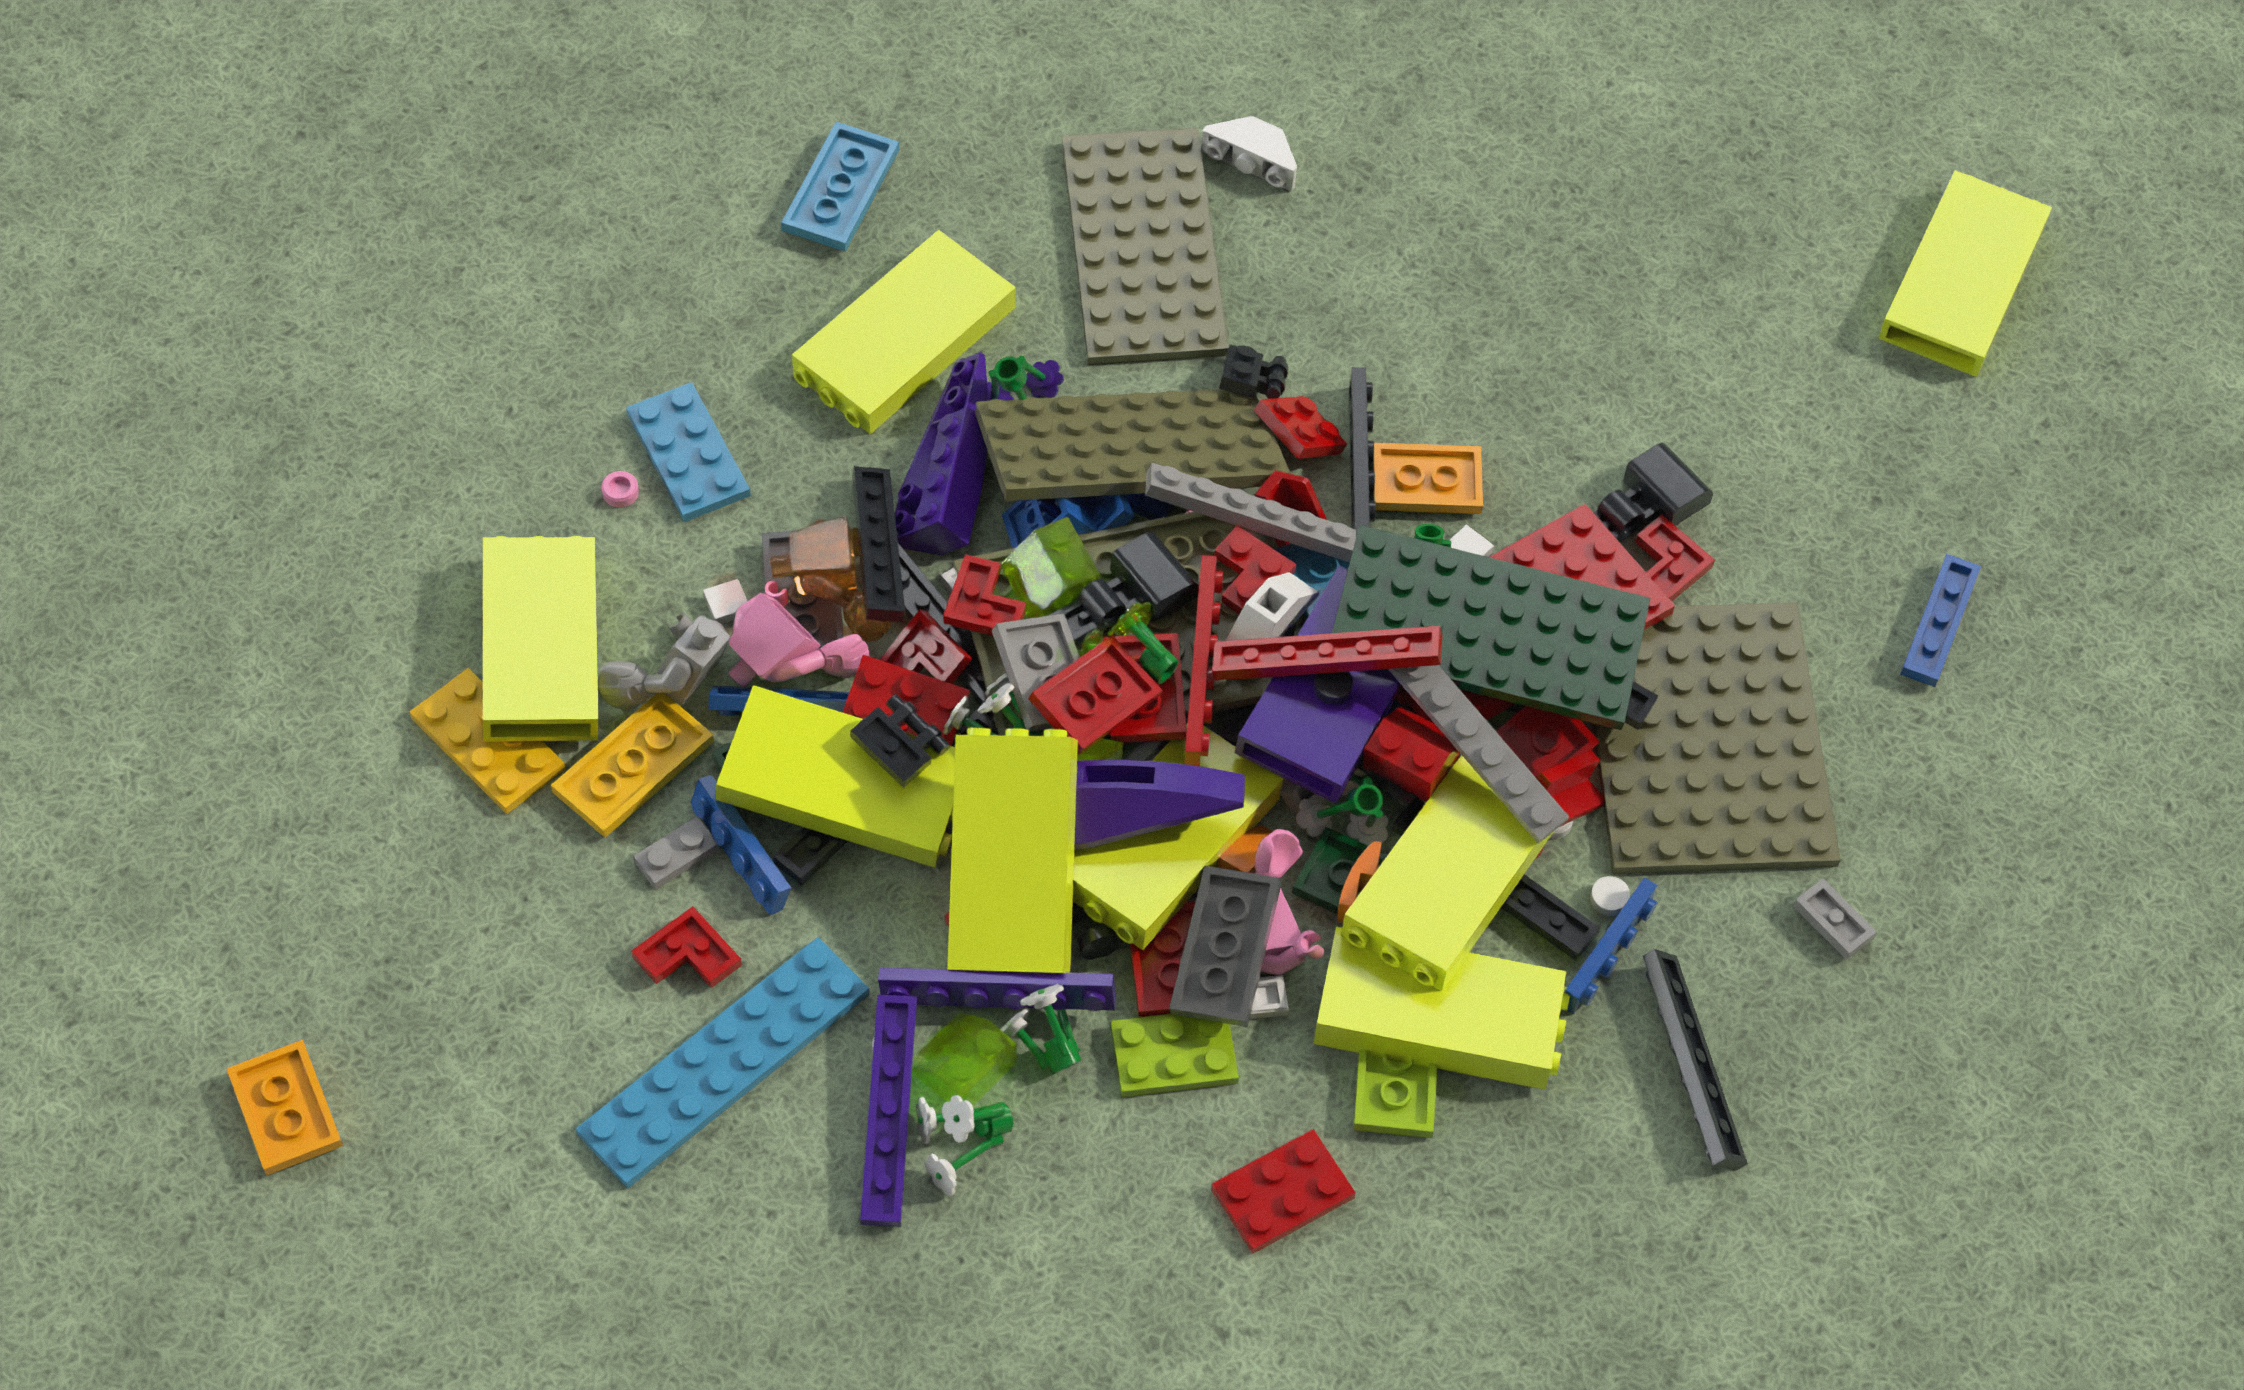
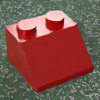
[1363,706,1460,802]

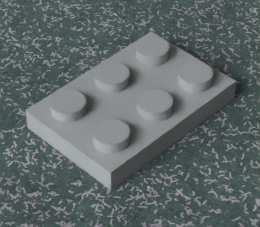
[991,613,1080,732]

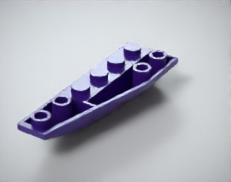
[895,352,988,556]
[1074,760,1245,849]

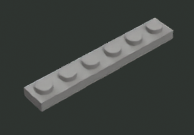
[1145,463,1356,562]
[1389,665,1569,844]

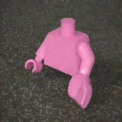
[728,581,870,687]
[1254,829,1324,976]

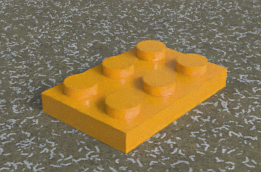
[1373,443,1483,514]
[226,1040,343,1176]

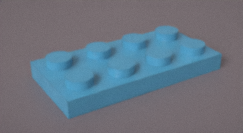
[781,122,899,252]
[626,382,751,522]

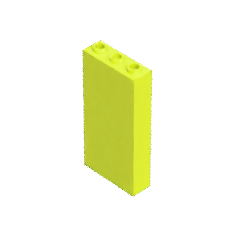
[1878,170,2052,377]
[792,230,1016,434]
[483,536,598,742]
[716,685,955,868]
[1073,724,1283,950]
[947,728,1078,973]
[1341,756,1554,991]
[1313,927,1570,1090]

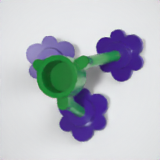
[987,356,1064,401]

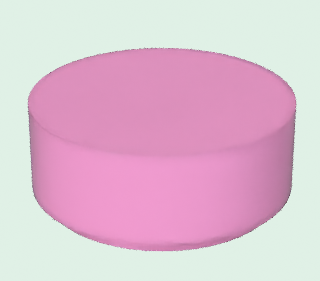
[602,471,639,507]

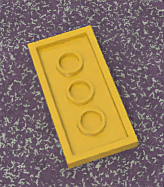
[409,668,566,814]
[551,693,714,838]

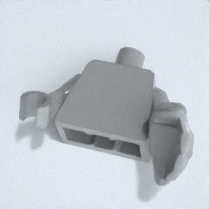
[598,613,730,711]

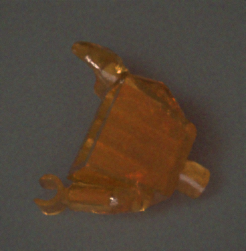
[770,516,892,642]

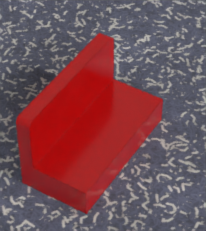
[1254,470,1327,547]
[1537,749,1604,827]

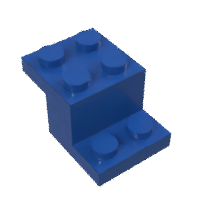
[1002,494,1134,548]

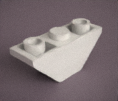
[1201,116,1297,192]
[1226,572,1319,641]

